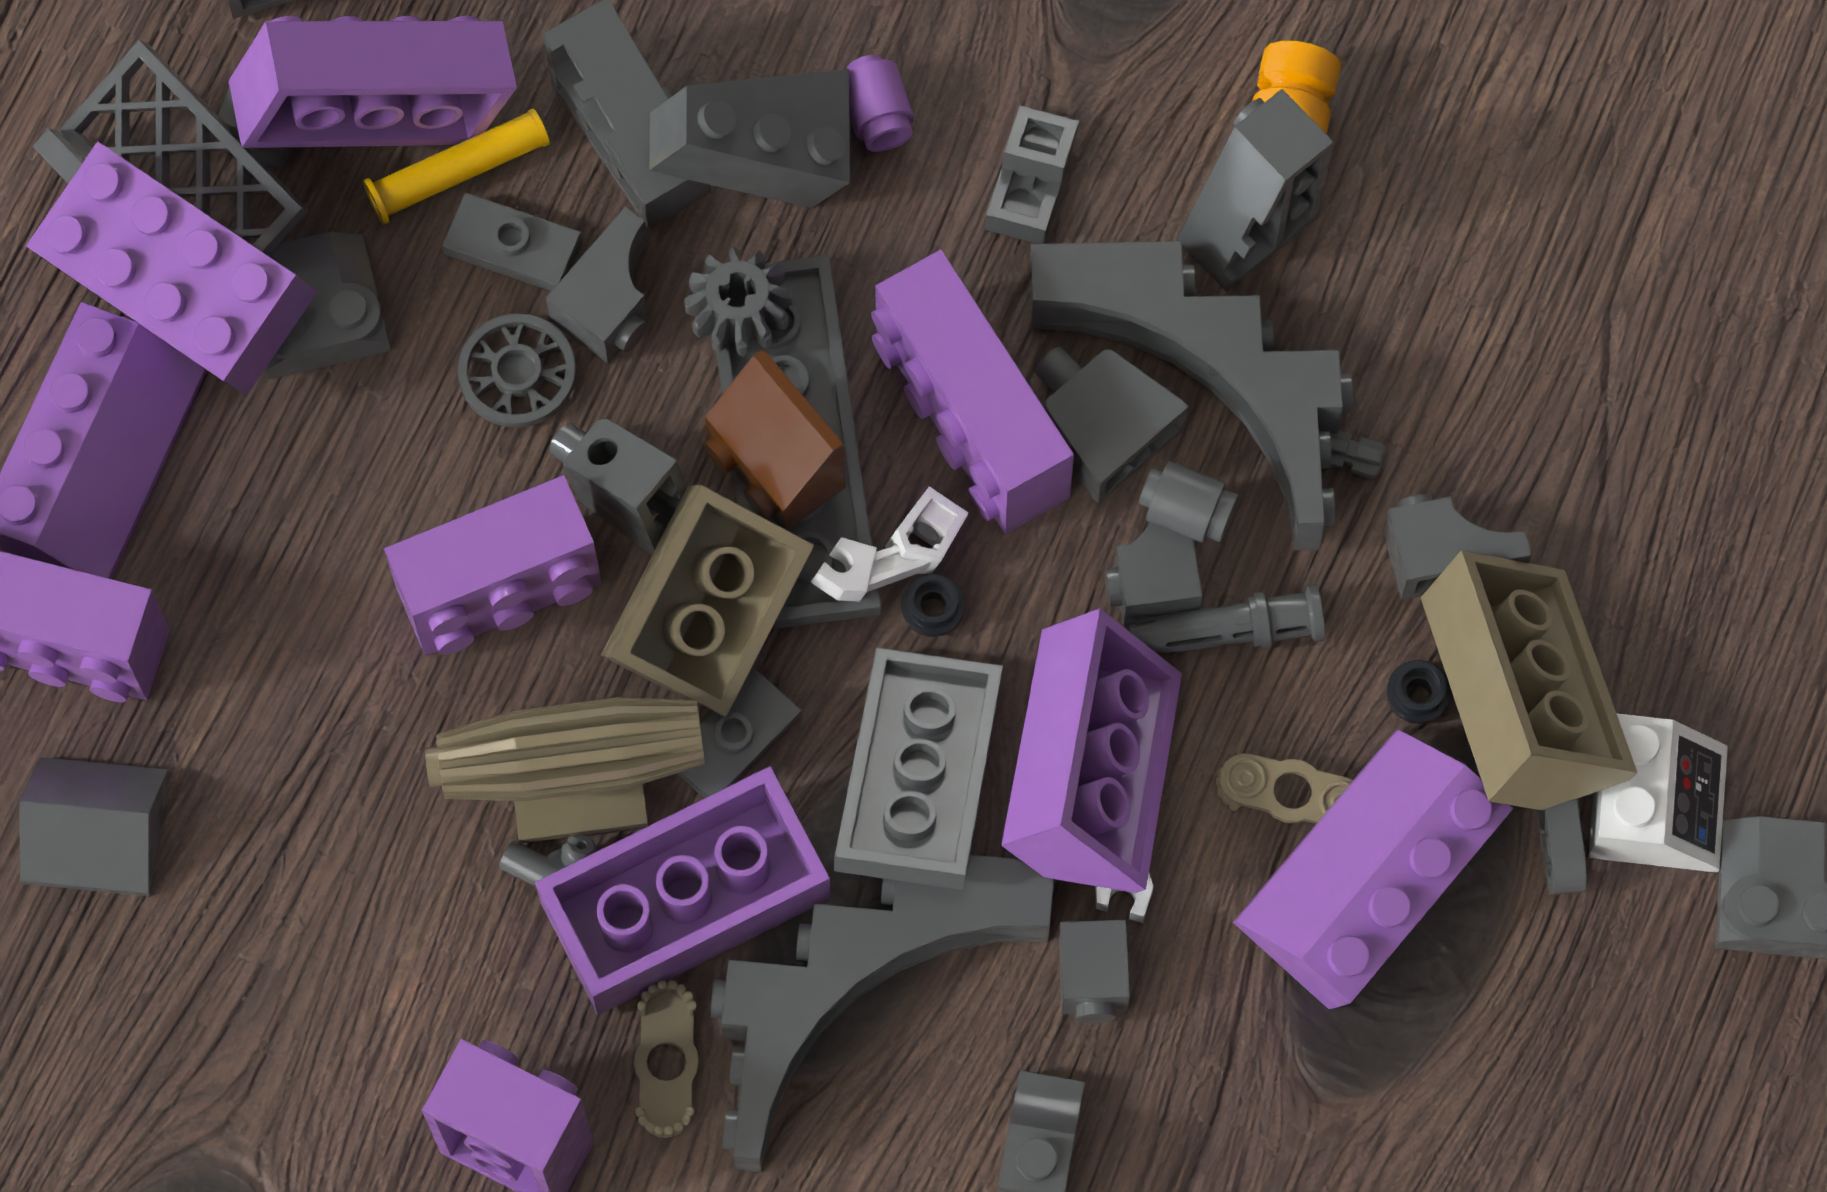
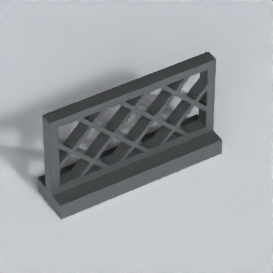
[32,40,309,256]

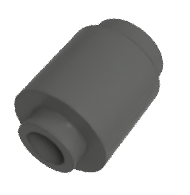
[1138,461,1239,543]

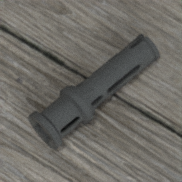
[1128,584,1325,654]

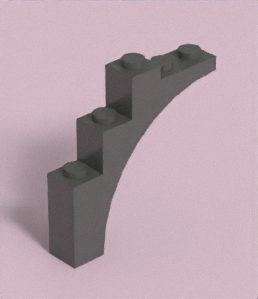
[1030,241,1353,550]
[711,855,1054,1172]

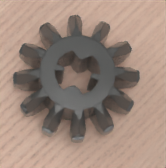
[684,246,792,357]

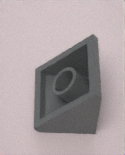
[19,757,170,897]

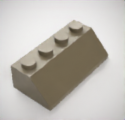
[1421,550,1638,810]

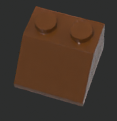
[704,349,845,531]

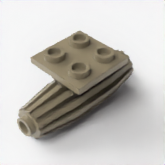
[425,697,705,843]

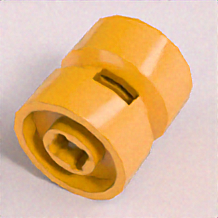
[1253,41,1342,135]

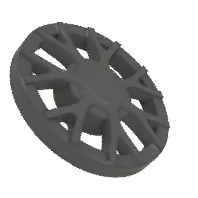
[458,314,576,428]

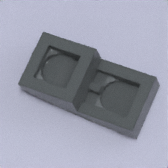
[984,106,1079,244]

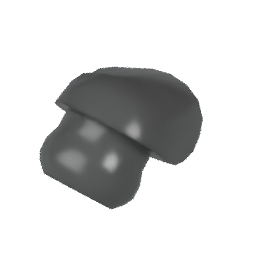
[499,835,597,887]

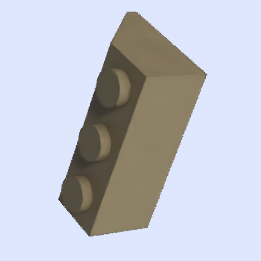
[601,485,814,717]

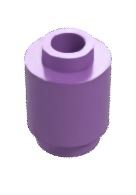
[846,55,914,152]

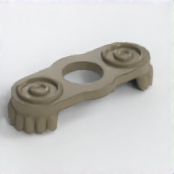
[1215,754,1353,824]
[634,980,700,1138]

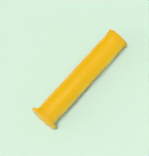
[363,108,550,225]

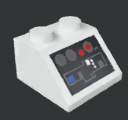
[1588,713,1728,872]

